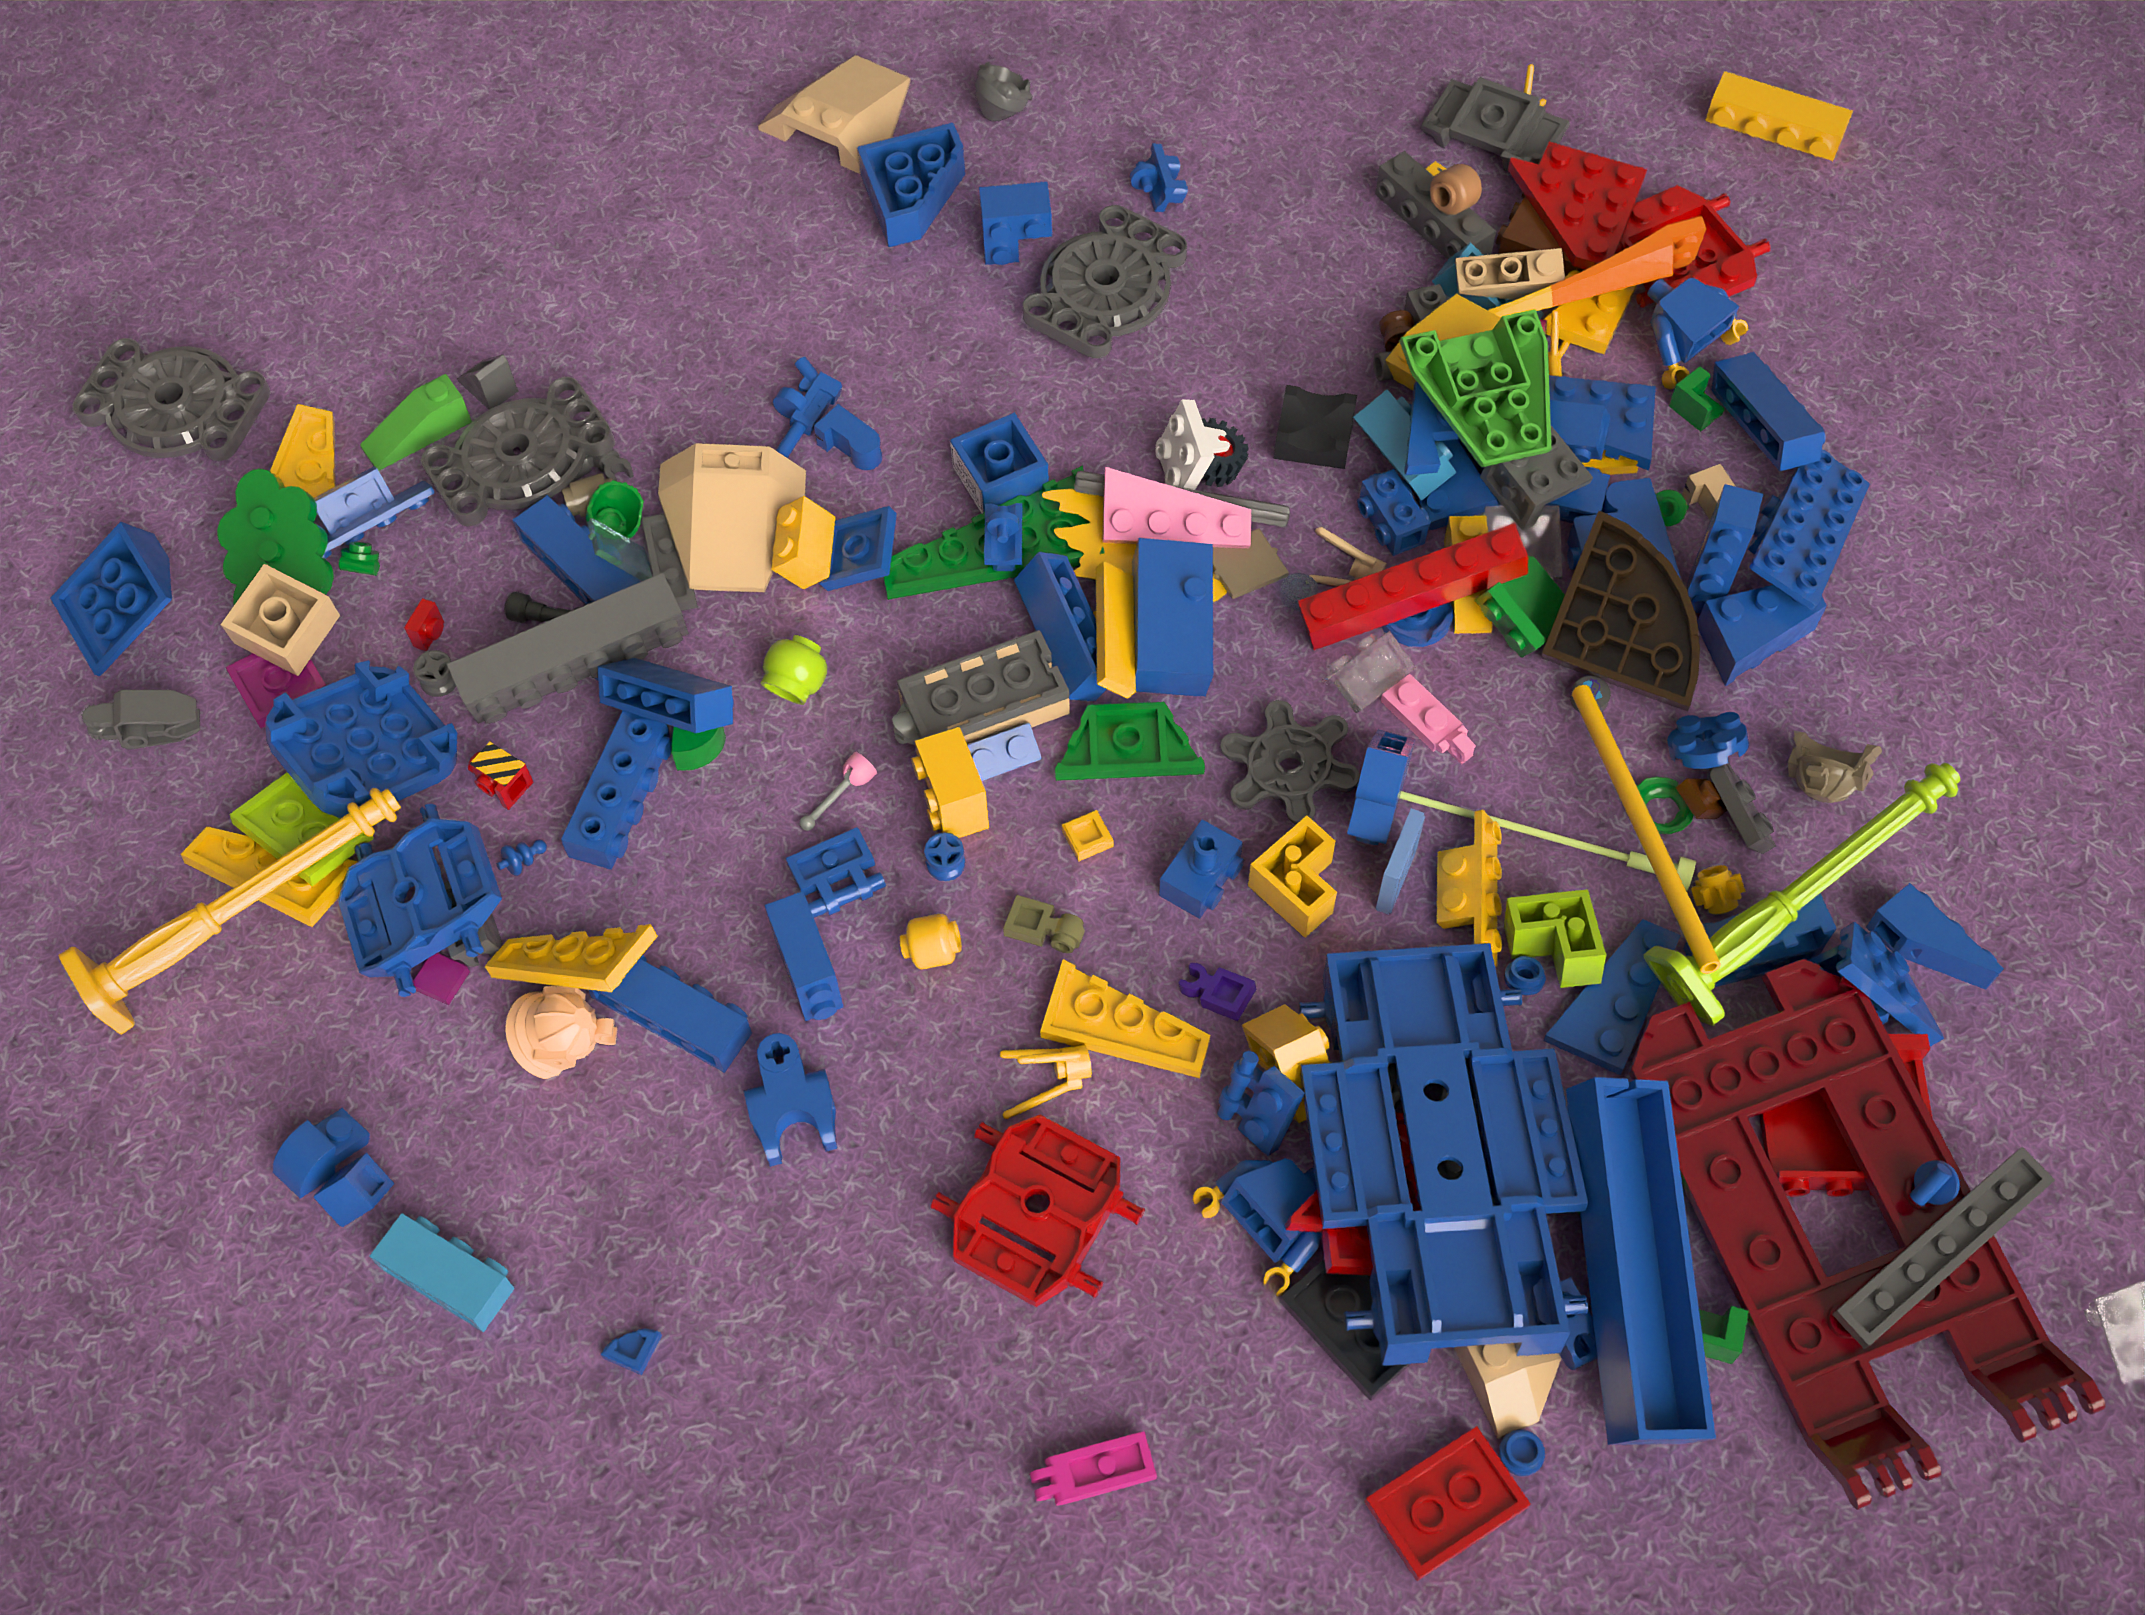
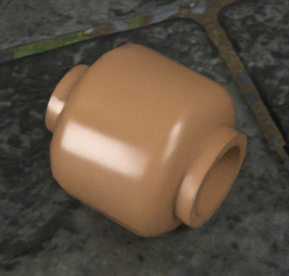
[1430,164,1482,215]

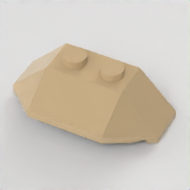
[1454,1343,1561,1439]

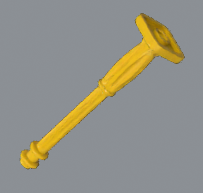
[58,788,401,1035]

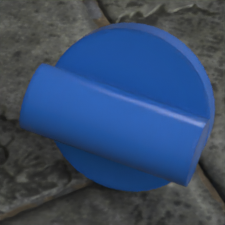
[1910,1160,1960,1206]

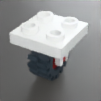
[1156,400,1249,490]

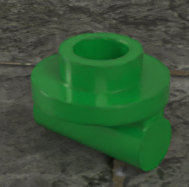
[1655,489,1689,526]
[339,542,380,576]

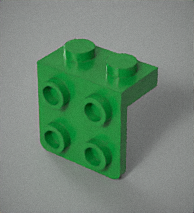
[1474,556,1565,658]

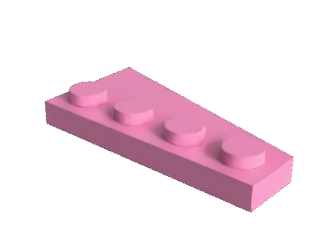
[1102,467,1251,549]

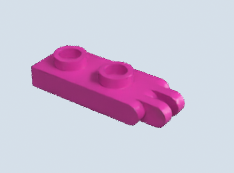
[1029,1431,1157,1505]

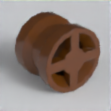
[1379,310,1414,352]

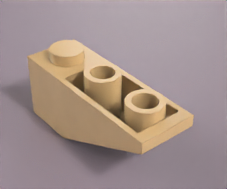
[1455,248,1565,300]

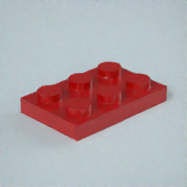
[1364,1426,1531,1582]

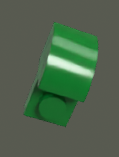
[671,727,726,771]

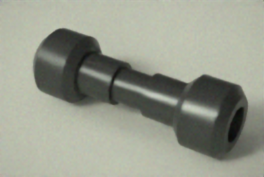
[504,591,580,623]

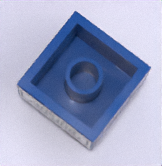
[950,412,1049,513]

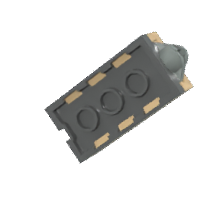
[892,630,1070,745]

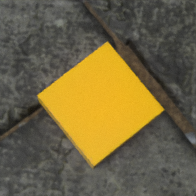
[1062,810,1114,862]

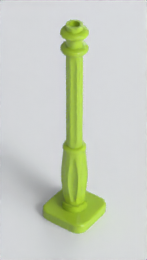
[1643,762,1961,1026]

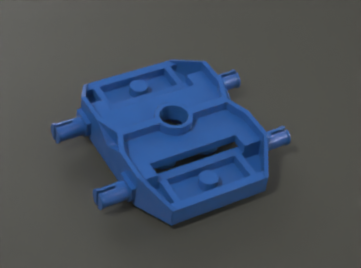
[338,804,502,997]

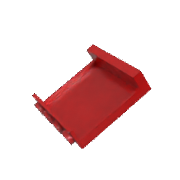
[1760,1034,1933,1197]

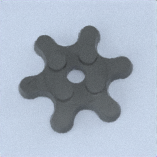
[1220,700,1360,825]

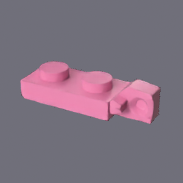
[1381,674,1476,764]

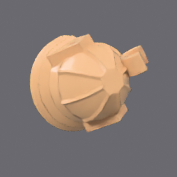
[506,986,617,1079]

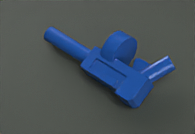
[773,356,842,458]

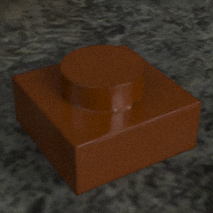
[1676,778,1728,819]

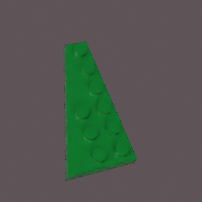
[883,465,1105,600]

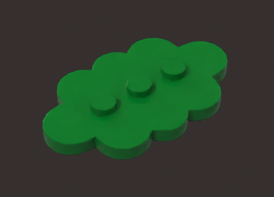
[217,469,334,605]

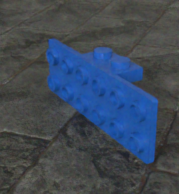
[1747,449,1870,610]

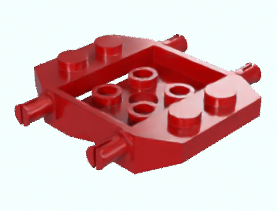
[1615,185,1771,308]
[931,1114,1145,1307]

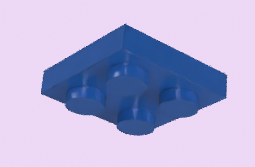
[819,506,897,591]

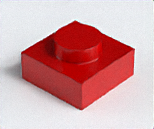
[404,598,444,651]

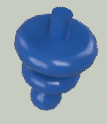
[496,840,547,876]

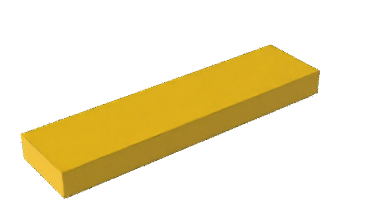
[1096,561,1136,699]

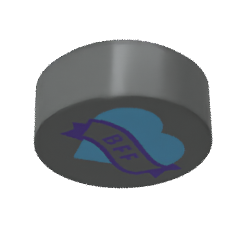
[1570,676,1611,712]

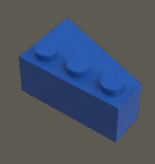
[1683,893,1837,987]

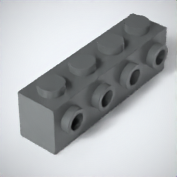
[1375,151,1496,259]

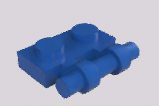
[785,827,886,918]
[1217,1051,1305,1156]

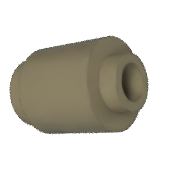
[562,473,613,518]

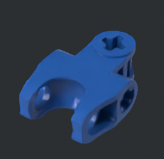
[744,1033,838,1167]

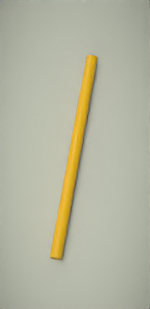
[1572,685,1721,974]

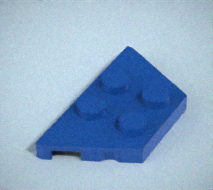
[1836,921,1944,1046]

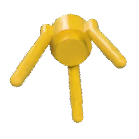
[999,1045,1092,1119]

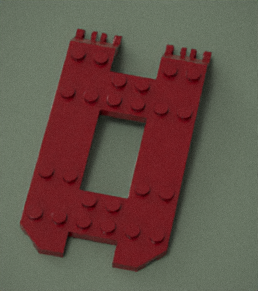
[1629,959,2106,1510]

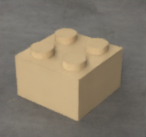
[221,564,340,676]

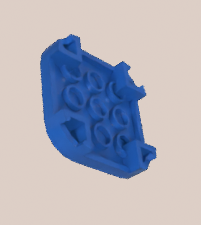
[265,660,457,818]

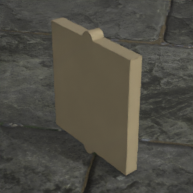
[1213,528,1289,599]

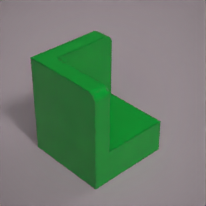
[1669,366,1724,432]
[1699,1306,1749,1364]

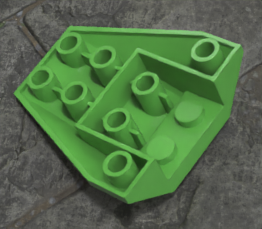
[1399,309,1552,467]

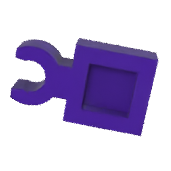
[1178,963,1257,1021]

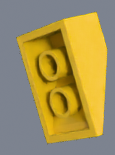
[1386,294,1501,391]

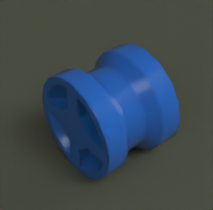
[924,832,966,881]

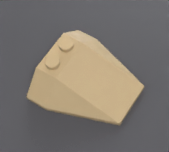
[758,55,910,174]

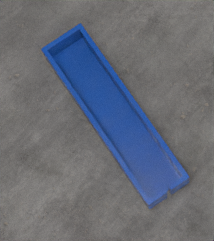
[1566,1077,1716,1445]

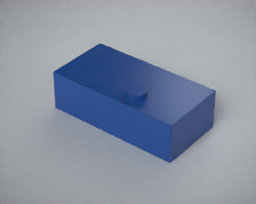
[1132,538,1213,696]

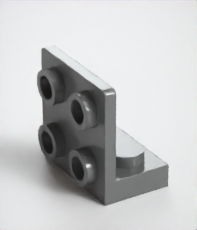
[1480,426,1593,531]

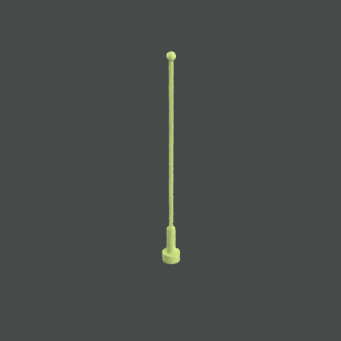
[1357,785,1696,891]

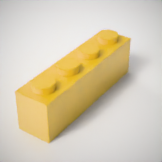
[1705,71,1853,161]

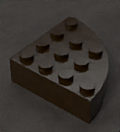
[1542,511,1700,712]

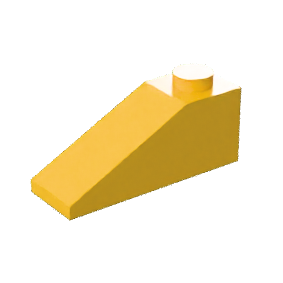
[1444,516,1493,634]

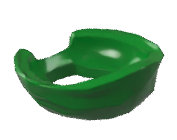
[1637,776,1694,834]

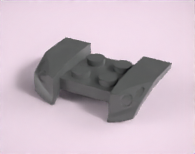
[1421,77,1570,172]

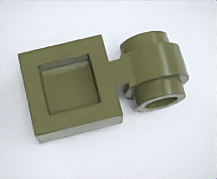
[1003,895,1085,954]

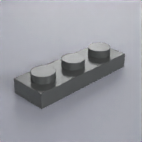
[642,514,698,611]

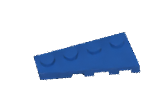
[1543,919,1681,1075]

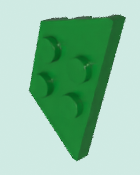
[1055,702,1205,781]

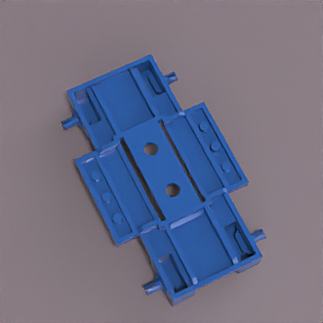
[1299,943,1588,1366]

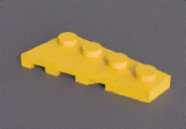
[1040,959,1211,1078]

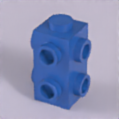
[1357,469,1430,556]

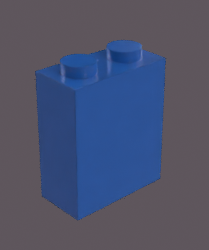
[764,891,844,1021]

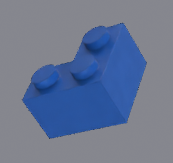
[979,181,1052,265]

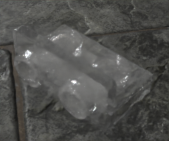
[1321,631,1416,713]

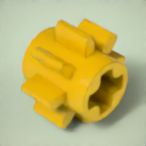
[1691,865,1745,914]

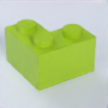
[1504,889,1606,988]

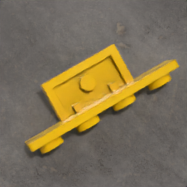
[1437,809,1502,967]

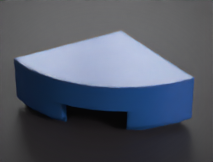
[601,1328,662,1375]

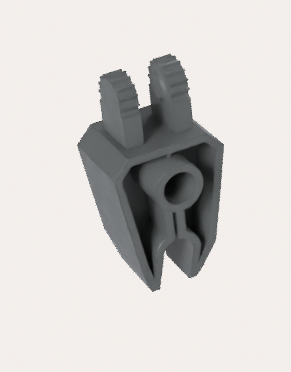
[81,690,200,750]

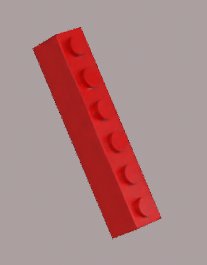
[1298,523,1528,650]

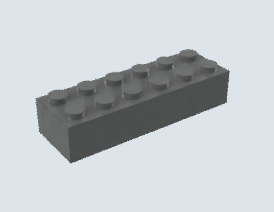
[447,573,689,724]

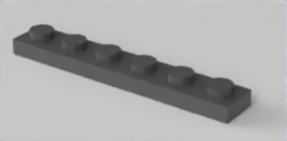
[1832,1146,2055,1349]

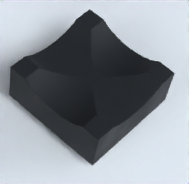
[1274,385,1357,469]

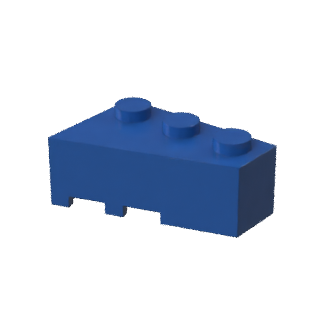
[1697,585,1827,686]

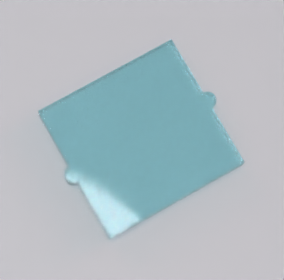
[587,518,652,581]

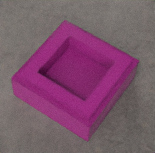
[413,953,470,1005]

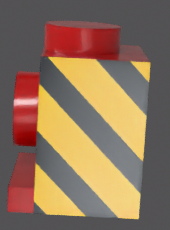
[468,742,533,810]

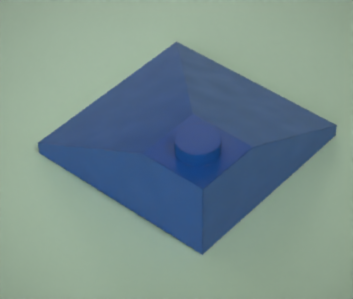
[51,521,172,676]

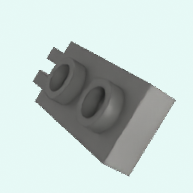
[1708,763,1776,854]

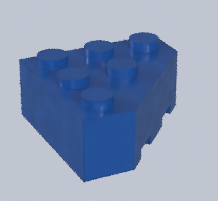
[857,122,965,247]

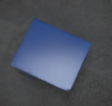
[313,1153,395,1227]

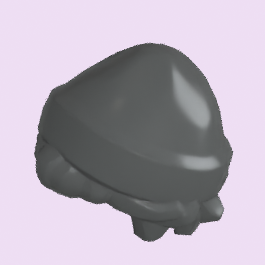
[975,62,1032,121]

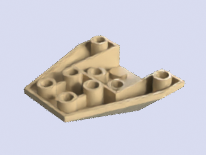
[658,443,806,592]

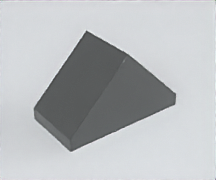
[457,355,518,409]

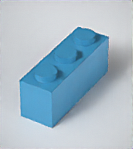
[1353,390,1456,500]
[369,1213,515,1333]

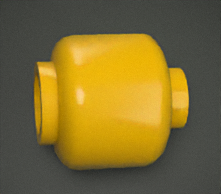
[900,914,962,969]

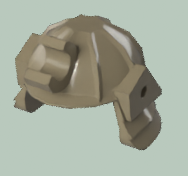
[1788,730,1882,803]

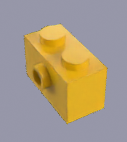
[771,496,835,589]

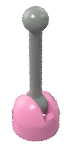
[800,752,877,831]

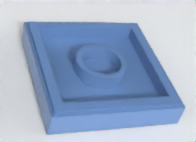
[1376,808,1425,915]

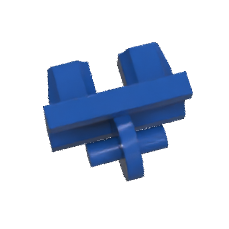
[1130,143,1188,212]
[984,503,1023,571]

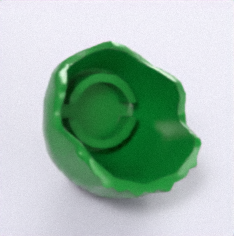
[586,480,644,544]

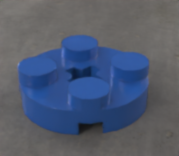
[1667,712,1749,769]

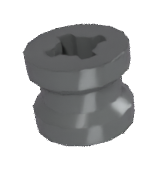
[413,650,456,697]

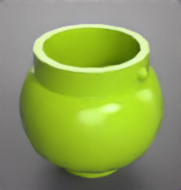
[760,635,827,705]

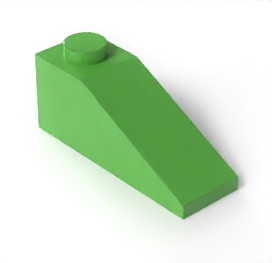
[360,374,472,471]

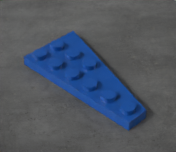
[1549,375,1656,470]

